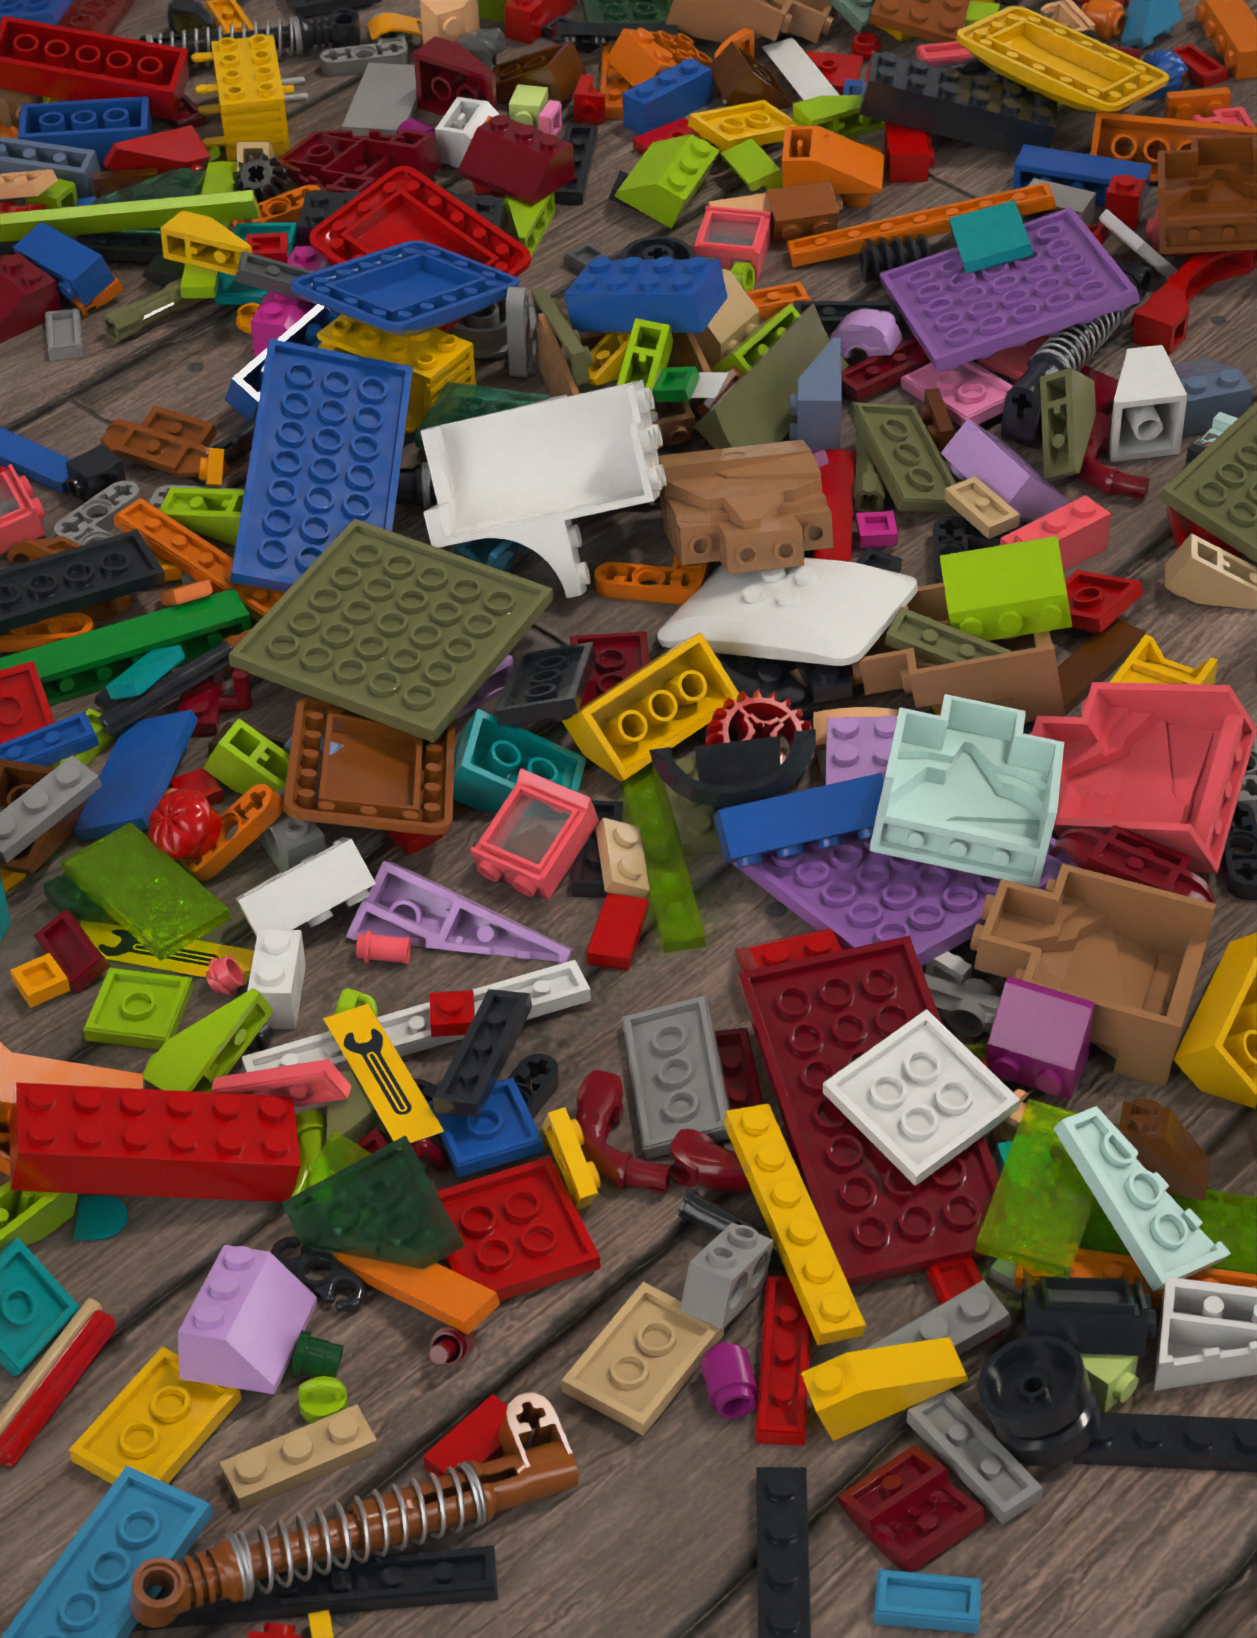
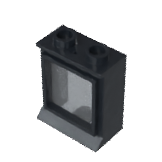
[1021,1268,1156,1356]

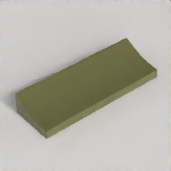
[694,303,849,449]

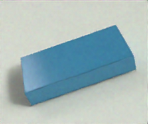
[874,1569,982,1634]

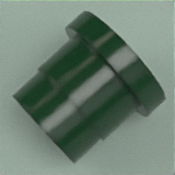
[291,1330,343,1380]

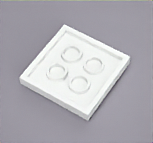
[822,1009,1020,1186]

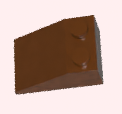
[491,40,587,106]
[0,759,87,875]

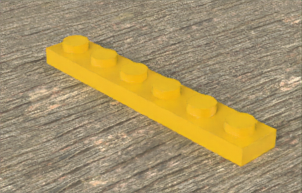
[723,1104,866,1345]

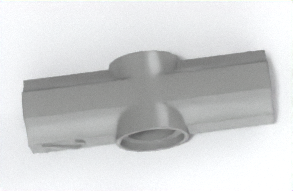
[924,974,1001,1038]

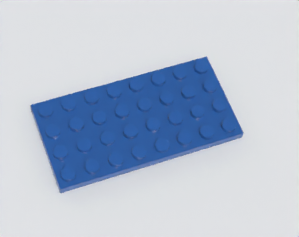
[230,338,413,592]

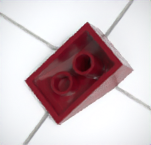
[413,36,497,116]
[0,253,61,344]

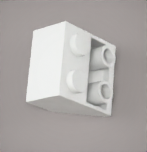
[435,97,500,167]

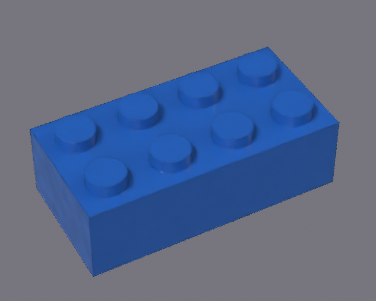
[18,96,153,168]
[564,257,728,333]

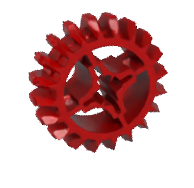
[704,689,814,788]

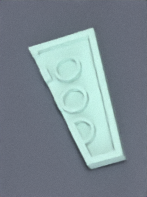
[1053,1106,1231,1292]

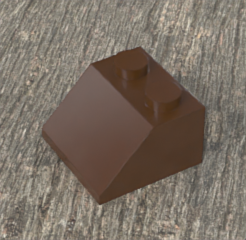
[708,41,792,110]
[1119,1099,1210,1200]

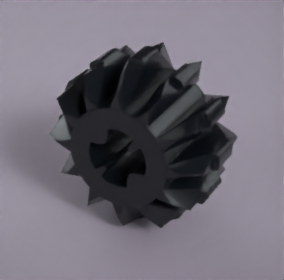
[232,153,288,203]

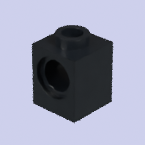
[66,445,126,502]

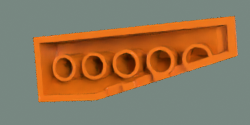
[1090,112,1257,183]

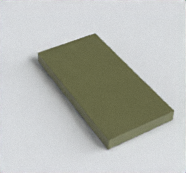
[848,402,958,513]

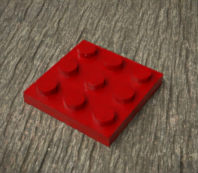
[419,1156,601,1301]

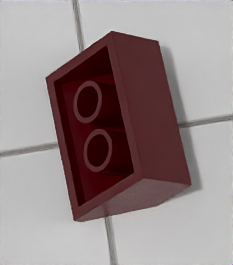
[458,114,575,206]

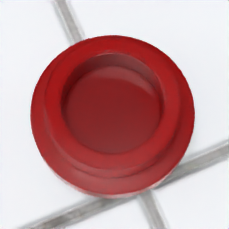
[850,33,881,60]

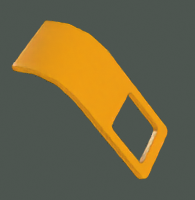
[366,13,423,41]

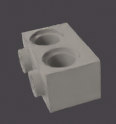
[680,1223,774,1329]

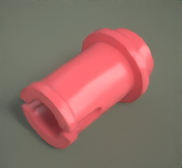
[356,930,411,964]

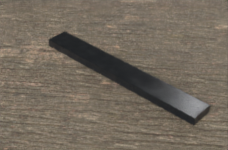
[131,1546,498,1632]

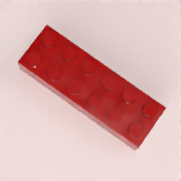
[0,16,189,120]
[9,1082,301,1202]

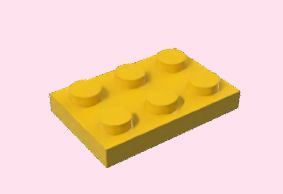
[688,100,802,152]
[69,1346,242,1485]

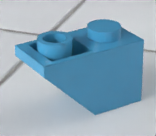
[1121,0,1183,49]

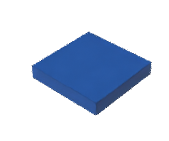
[427,1077,544,1178]

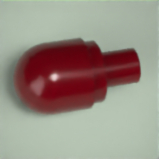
[429,1324,475,1366]

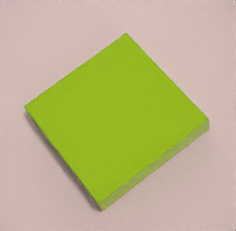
[83,968,194,1050]

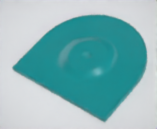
[73,1195,128,1241]

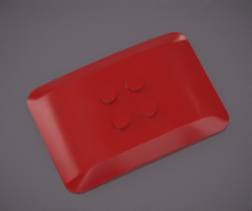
[309,166,532,332]

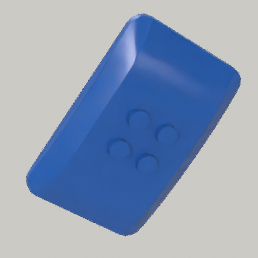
[291,241,520,336]

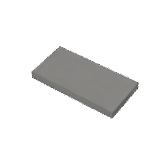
[342,62,417,136]
[622,995,730,1160]

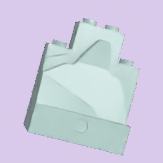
[869,694,1064,887]

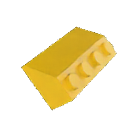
[562,632,739,782]
[1173,932,1257,1109]

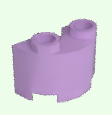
[830,309,903,358]

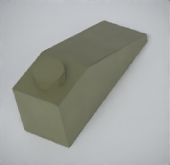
[1040,368,1096,482]

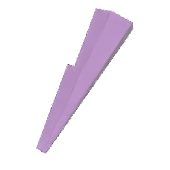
[346,861,574,963]

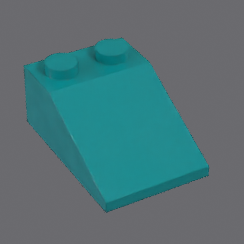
[453,708,586,820]

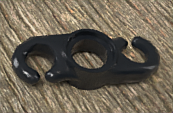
[270,1237,367,1312]

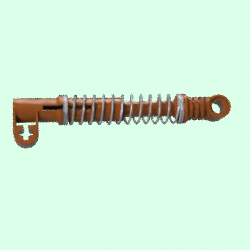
[129,1392,579,1628]

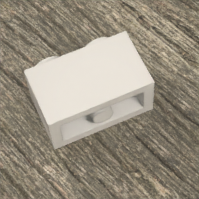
[247,930,306,1029]

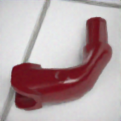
[1075,412,1150,501]
[574,1070,672,1195]
[670,1125,798,1194]

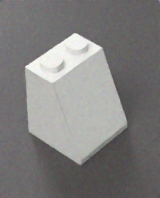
[1108,345,1187,462]

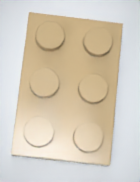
[561,1282,724,1436]

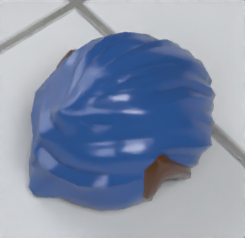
[1142,49,1189,100]

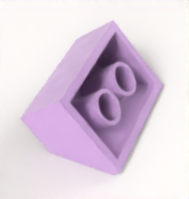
[941,419,1070,520]
[178,1245,317,1394]

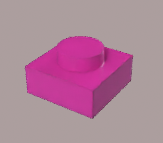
[856,511,898,548]

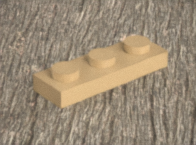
[220,1404,379,1511]

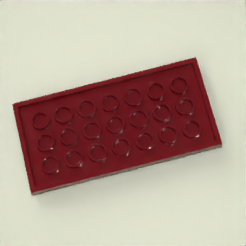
[738,935,1022,1287]

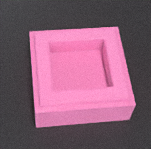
[538,100,562,136]

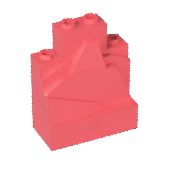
[1029,682,1257,873]

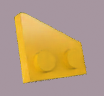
[539,1107,600,1209]

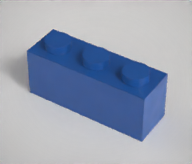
[623,58,712,135]
[13,222,115,305]

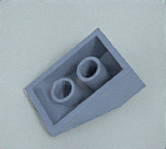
[789,338,842,449]
[1173,358,1253,437]

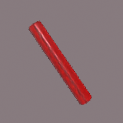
[0,1310,116,1468]

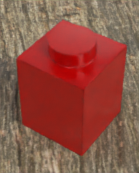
[1105,175,1146,231]

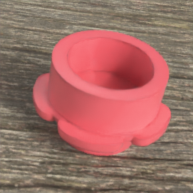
[206,955,245,996]

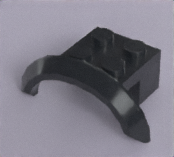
[649,729,816,807]

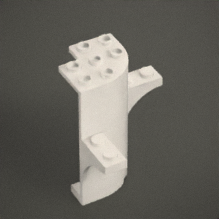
[420,380,667,598]

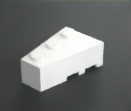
[235,837,376,938]
[1154,1277,1257,1391]

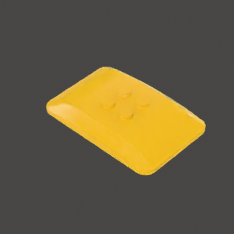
[956,6,1169,113]

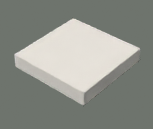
[1099,209,1178,279]

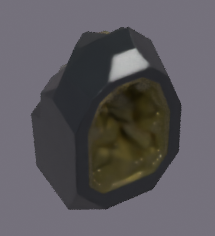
[167,0,216,35]

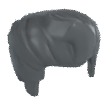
[455,28,506,69]

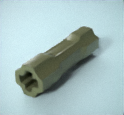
[102,278,203,343]
[853,430,885,513]

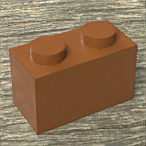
[763,181,840,242]

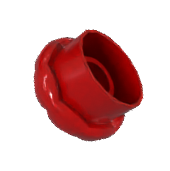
[148,788,222,860]

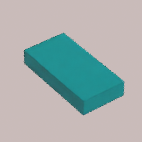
[106,645,185,699]

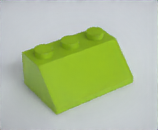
[615,134,720,229]
[940,536,1072,641]

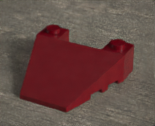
[277,129,441,193]

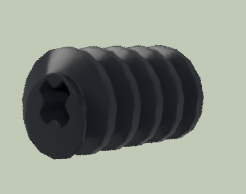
[859,233,932,282]

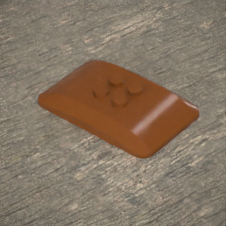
[283,697,455,835]

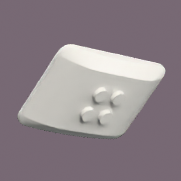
[657,558,918,666]

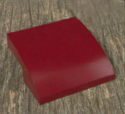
[837,1445,985,1572]

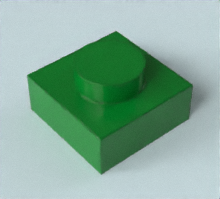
[652,366,700,403]

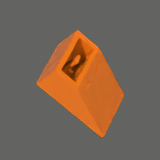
[606,28,712,87]
[782,126,884,196]

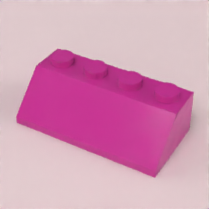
[250,246,333,356]

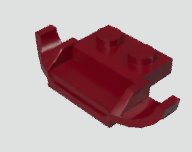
[1049,825,1215,904]

